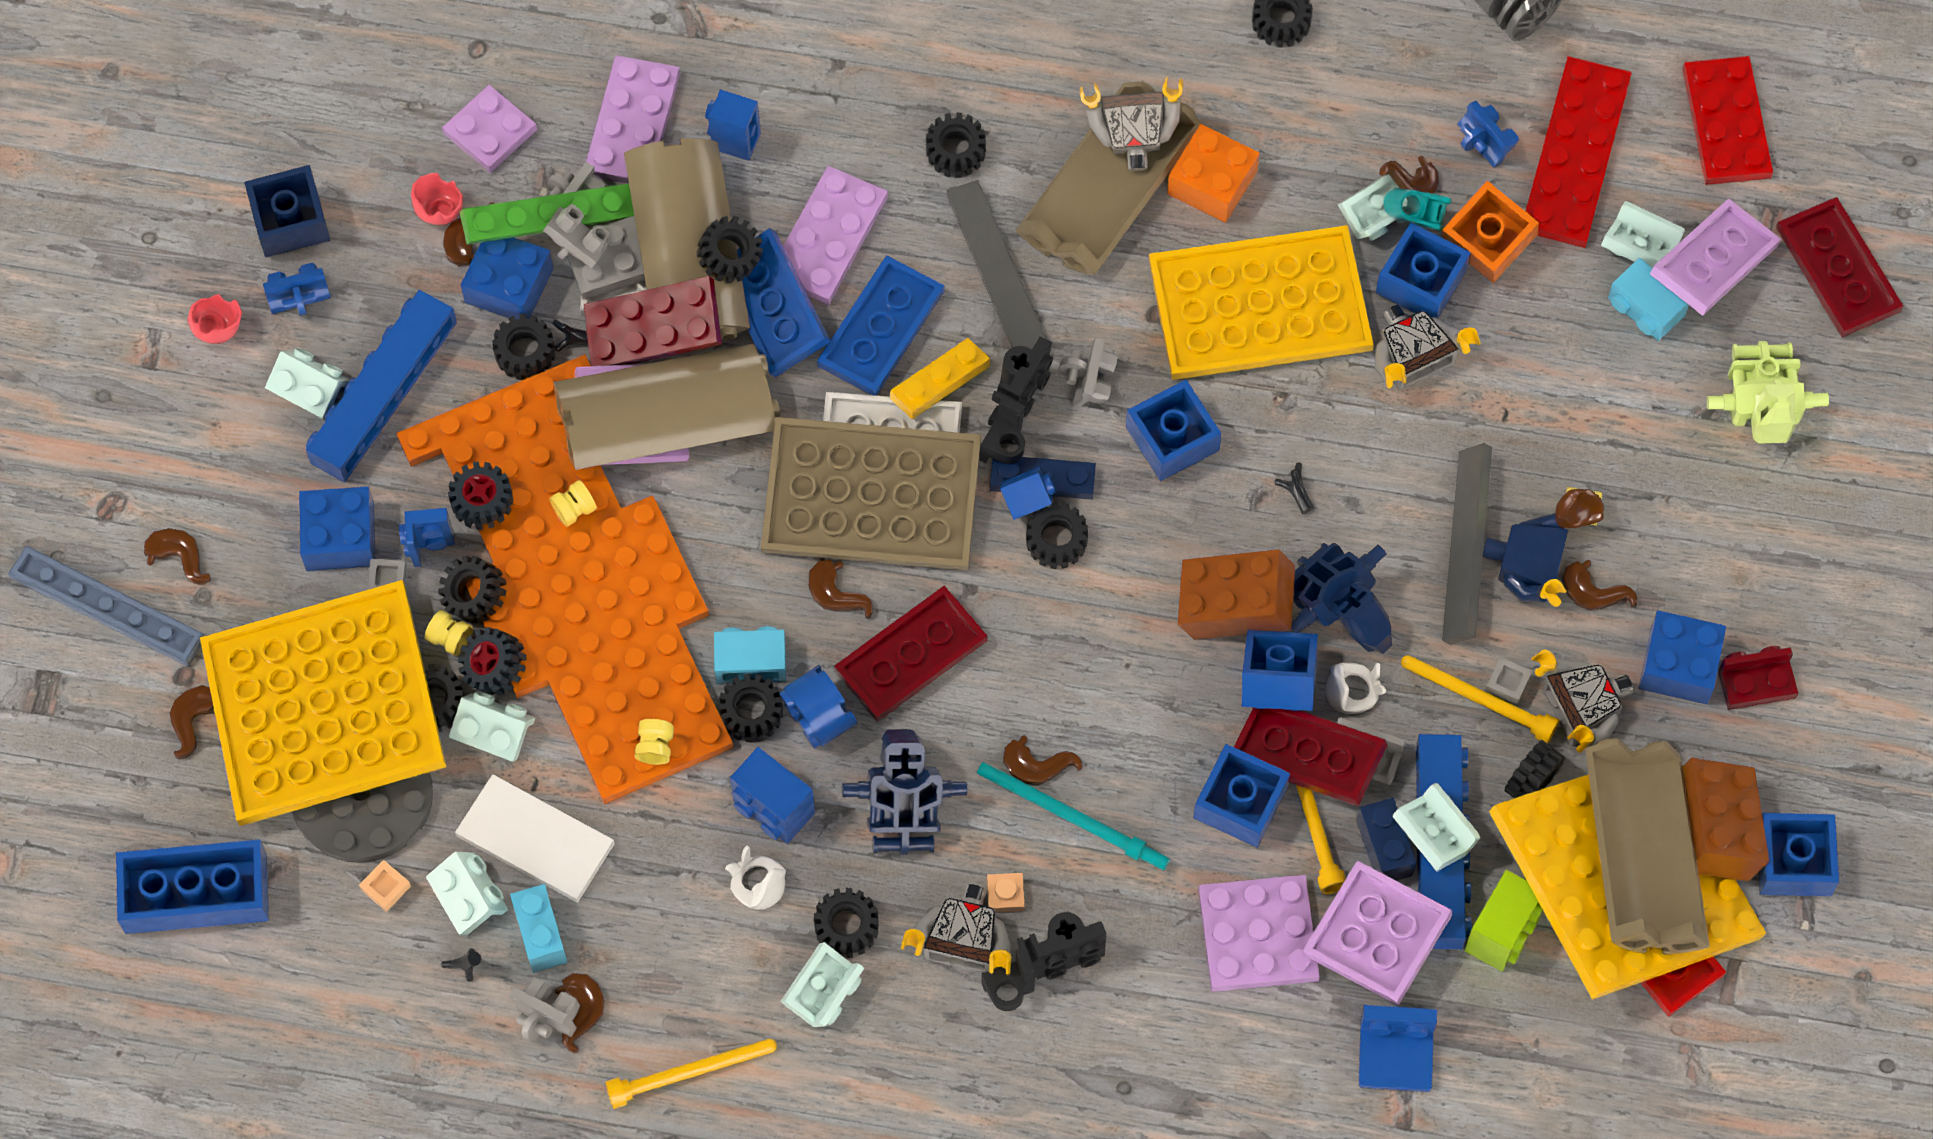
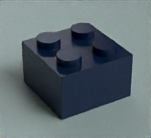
[244,165,331,258]

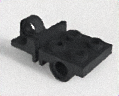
[979,336,1054,464]
[982,912,1107,1011]

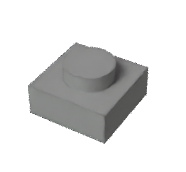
[367,559,407,590]
[1485,656,1533,705]

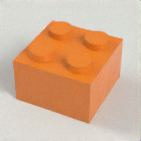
[1167,124,1260,223]
[1442,180,1539,284]

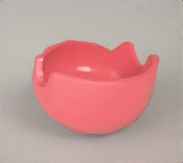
[411,173,463,226]
[187,294,242,344]

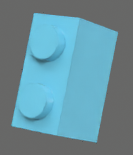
[1608,257,1689,341]
[714,626,786,684]
[510,884,568,973]

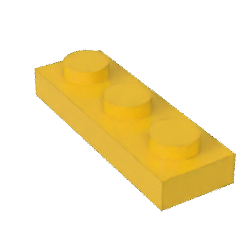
[890,338,990,420]

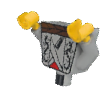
[1079,77,1184,171]
[1375,304,1481,391]
[1531,649,1634,753]
[900,884,1011,975]

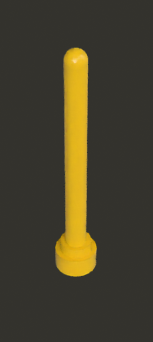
[1401,655,1560,744]
[1296,785,1346,895]
[605,1039,777,1109]

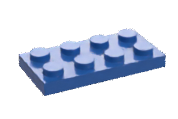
[737,228,831,378]
[817,255,945,396]

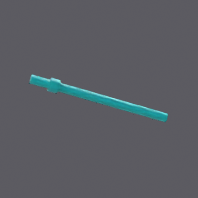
[977,762,1171,871]

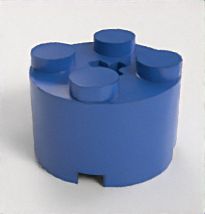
[779,665,858,749]

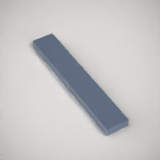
[8,545,205,667]

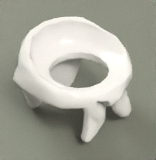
[1325,663,1386,715]
[725,845,786,910]

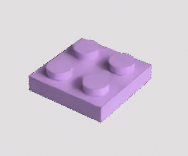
[442,85,537,173]

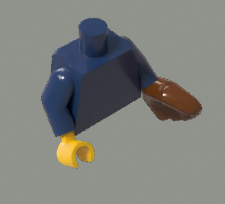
[1483,488,1604,607]

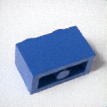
[705,89,761,161]

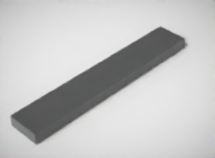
[947,180,1046,349]
[1442,443,1492,645]

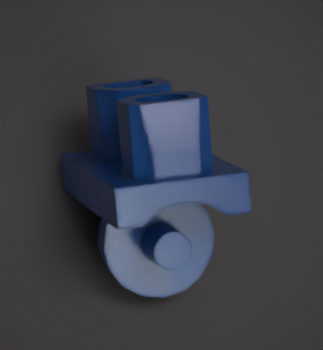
[1457,101,1519,168]
[263,262,331,316]

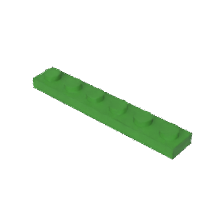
[460,183,634,245]

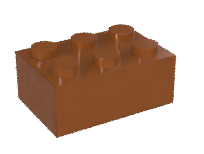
[1178,549,1295,640]
[1683,757,1769,881]

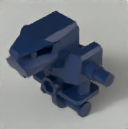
[1290,543,1392,654]
[841,729,967,855]

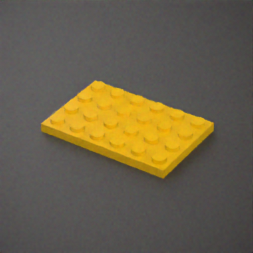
[1148,225,1374,380]

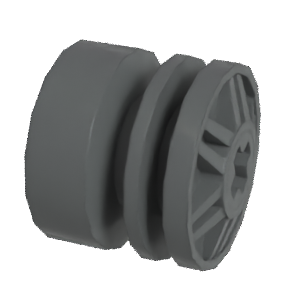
[1474,0,1562,41]

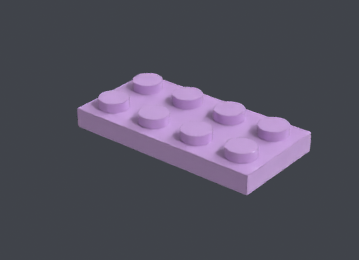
[586,55,680,184]
[783,166,888,305]
[1650,198,1781,316]

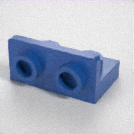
[399,508,455,567]

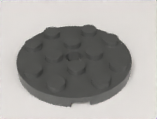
[292,772,433,863]

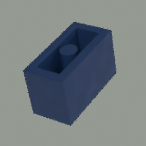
[1356,797,1416,881]

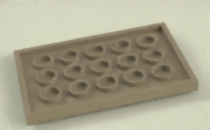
[761,417,981,571]

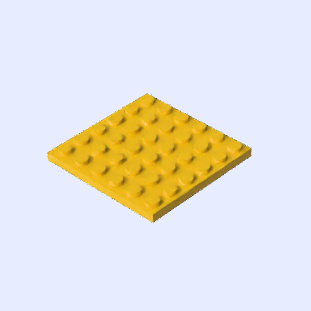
[200,580,447,826]
[1489,774,1766,1000]

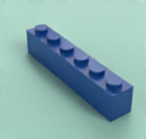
[306,290,457,483]
[1415,734,1472,950]

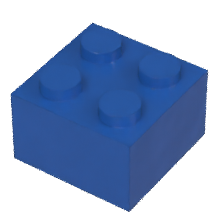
[1376,222,1471,318]
[460,238,554,319]
[1126,379,1222,482]
[299,486,375,571]
[1638,610,1726,705]
[1242,630,1318,711]
[1193,744,1290,848]
[730,747,815,844]
[1758,813,1839,896]

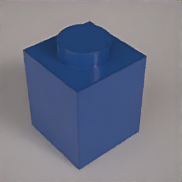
[1000,466,1056,520]

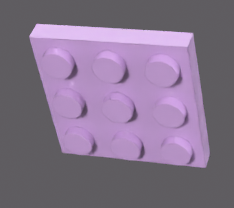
[1303,861,1453,1006]
[1198,875,1319,992]

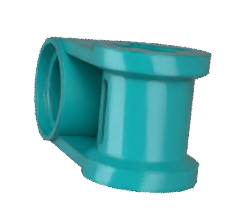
[1383,188,1452,231]

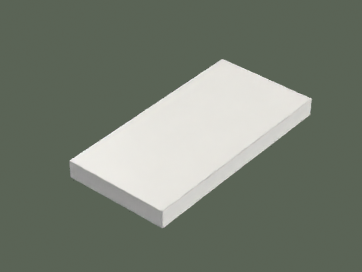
[823,392,962,433]
[455,774,615,903]

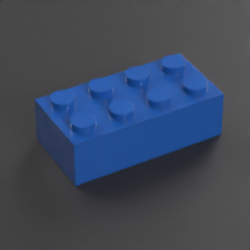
[116,839,269,934]

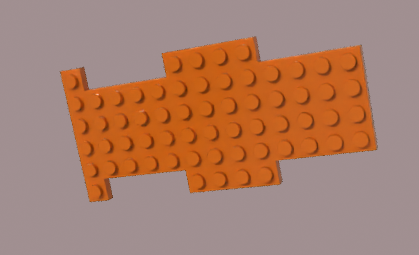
[396,354,734,804]

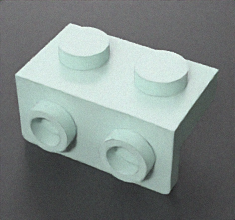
[1337,174,1407,241]
[1601,201,1685,268]
[265,348,350,418]
[449,691,535,762]
[1393,783,1480,871]
[426,852,508,935]
[780,942,864,1027]

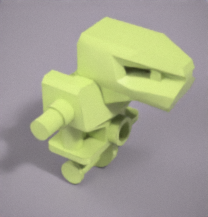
[1707,341,1829,444]

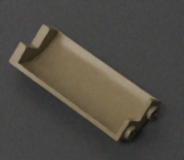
[1015,81,1202,275]
[624,138,750,341]
[553,344,780,470]
[1585,738,1710,954]

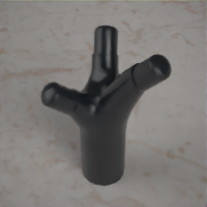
[552,320,588,351]
[1274,462,1314,514]
[441,948,482,982]

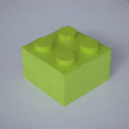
[1465,869,1543,972]

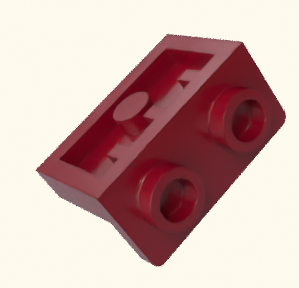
[1718,646,1799,710]

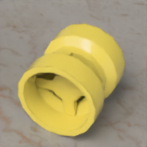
[549,480,597,527]
[424,610,473,656]
[634,719,674,765]

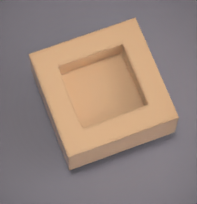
[359,860,411,912]
[987,873,1025,913]

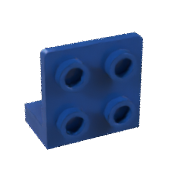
[1358,1005,1437,1092]

